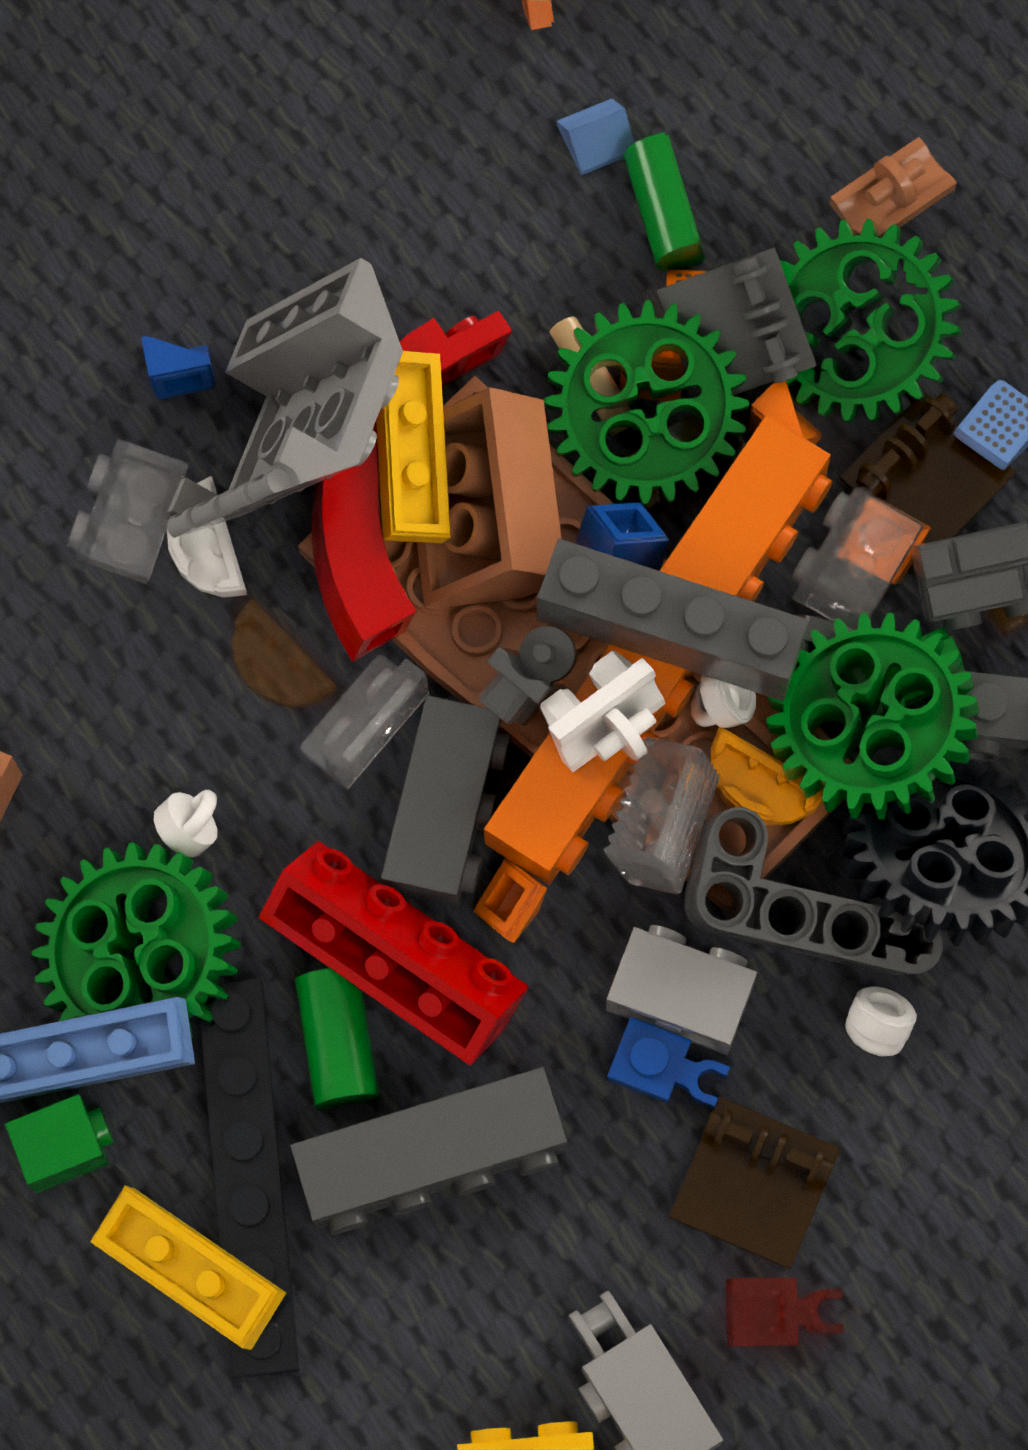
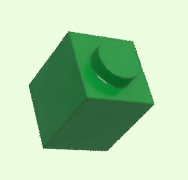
[5,1094,114,1194]

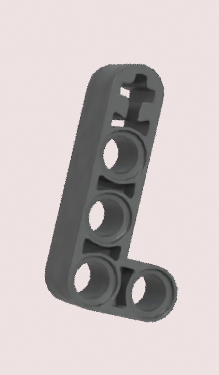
[684,807,943,975]

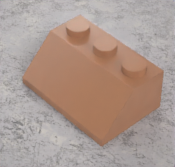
[417,387,562,609]

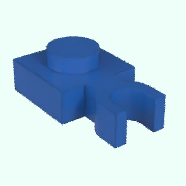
[607,1017,730,1110]

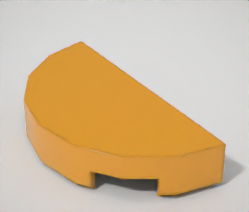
[710,727,823,825]

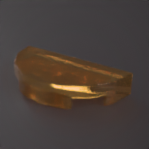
[232,598,337,708]

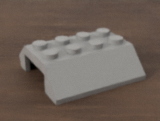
[167,258,403,538]

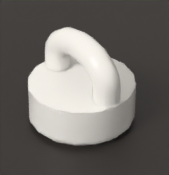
[691,675,756,728]
[154,790,217,858]
[845,986,917,1057]

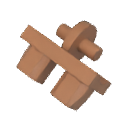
[829,137,957,238]

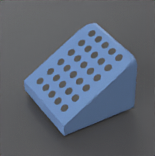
[953,379,1028,470]

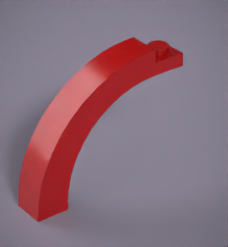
[312,311,512,662]

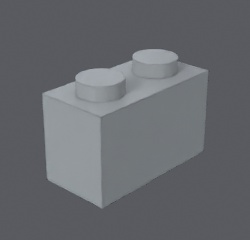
[606,925,757,1056]

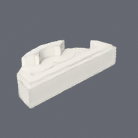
[167,476,247,597]

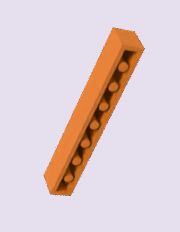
[484,415,833,886]

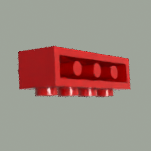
[258,840,529,1066]

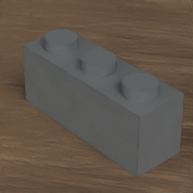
[381,695,511,909]

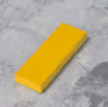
[376,351,450,544]
[90,1186,286,1350]

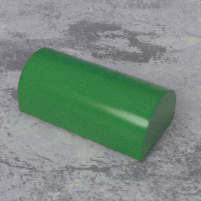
[623,132,705,272]
[295,968,380,1110]

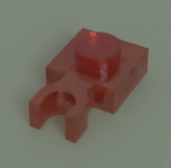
[725,1278,844,1347]

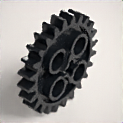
[841,763,1028,947]

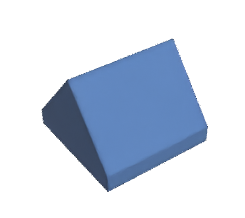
[557,98,635,176]

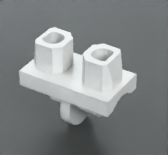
[540,651,666,773]

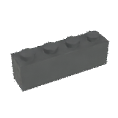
[537,538,809,701]
[290,1067,568,1235]

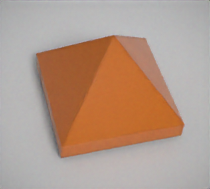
[473,858,548,943]

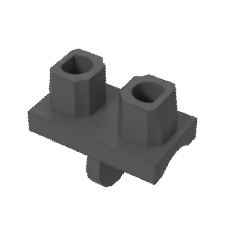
[478,626,577,726]

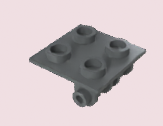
[656,247,817,397]

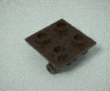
[839,391,1017,543]
[669,1097,841,1270]

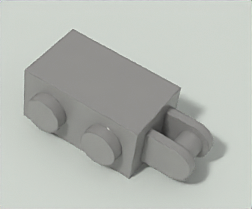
[568,1291,723,1450]

